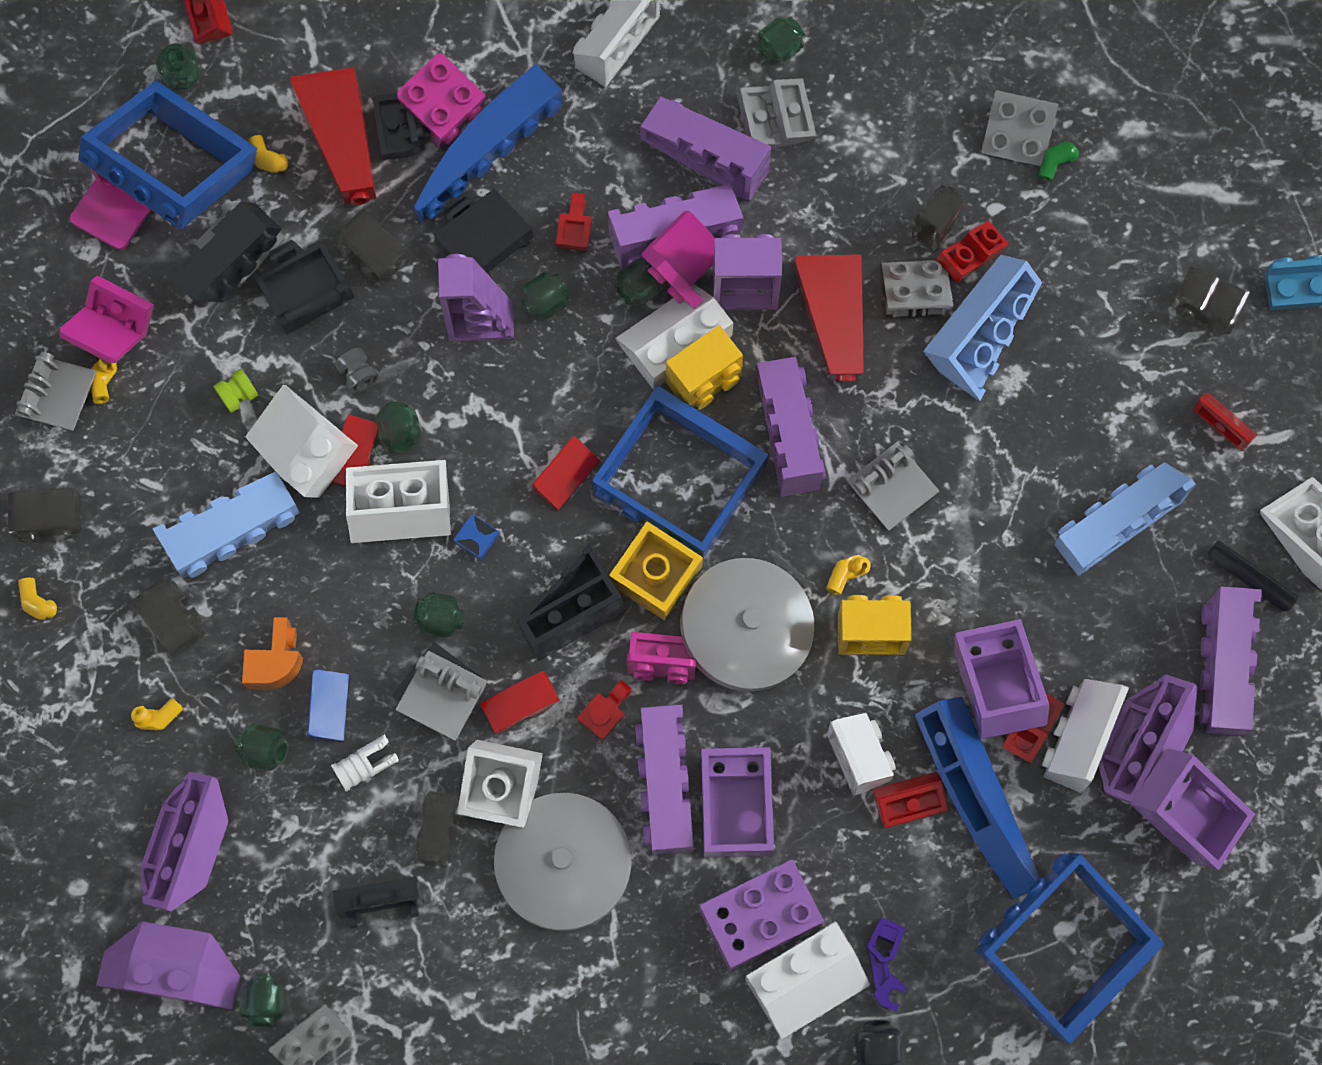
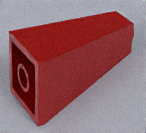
[290,67,377,205]
[792,255,864,381]

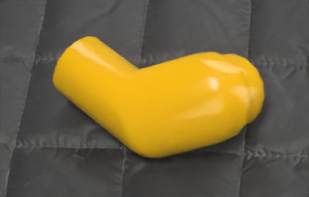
[247,135,288,173]
[90,359,117,404]
[826,555,871,595]
[18,578,57,620]
[131,698,184,731]

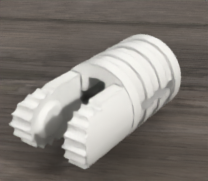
[331,735,399,792]

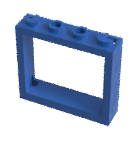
[78,80,257,230]
[592,385,769,559]
[974,852,1165,1044]

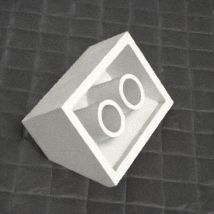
[573,0,660,87]
[615,284,733,390]
[346,460,451,543]
[1041,679,1129,793]
[745,922,870,1040]

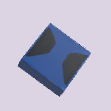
[453,514,500,561]

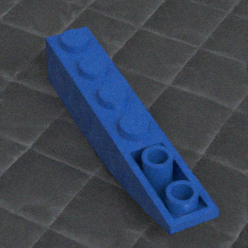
[414,64,563,223]
[914,697,1040,899]

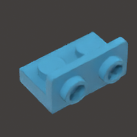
[1264,255,1322,310]

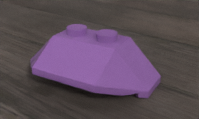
[1098,674,1197,804]
[140,772,229,911]
[96,922,240,1010]

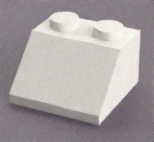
[827,713,896,796]
[457,740,543,828]

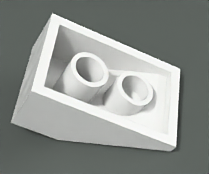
[245,385,358,498]
[1260,477,1322,590]

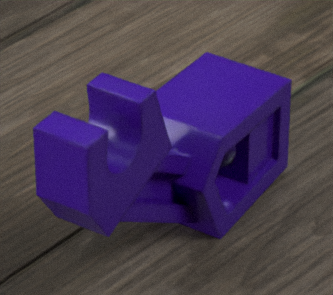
[865,917,906,1013]

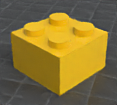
[666,325,743,410]
[609,522,703,621]
[838,595,911,655]

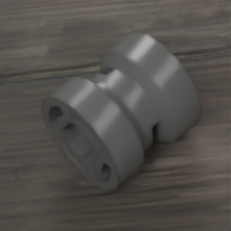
[334,347,379,393]

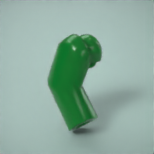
[1037,142,1079,181]

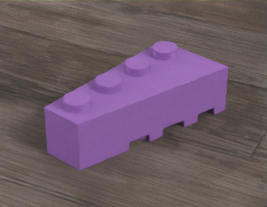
[640,97,772,202]
[608,184,744,269]
[438,254,514,341]
[756,357,826,497]
[1199,587,1262,736]
[635,705,693,855]

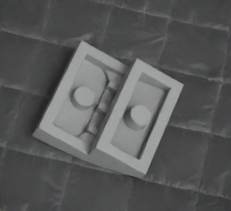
[736,78,816,149]

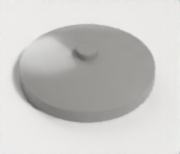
[680,558,814,692]
[494,793,631,931]

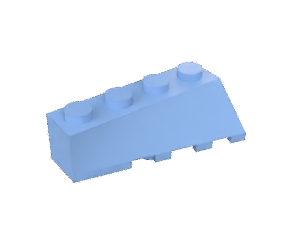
[923,255,1042,401]
[1054,462,1196,576]
[153,472,300,579]

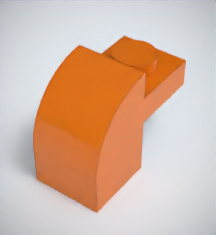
[242,617,303,690]

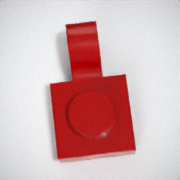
[556,193,592,251]
[577,680,632,741]

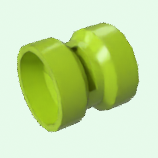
[213,368,259,413]

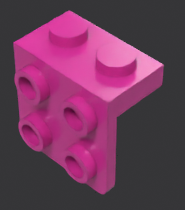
[397,53,486,149]
[70,169,151,250]
[640,211,715,309]
[59,275,154,363]
[627,632,696,684]

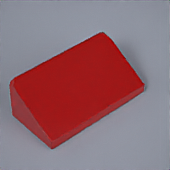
[184,0,233,45]
[1193,393,1257,452]
[532,436,600,511]
[872,772,949,829]

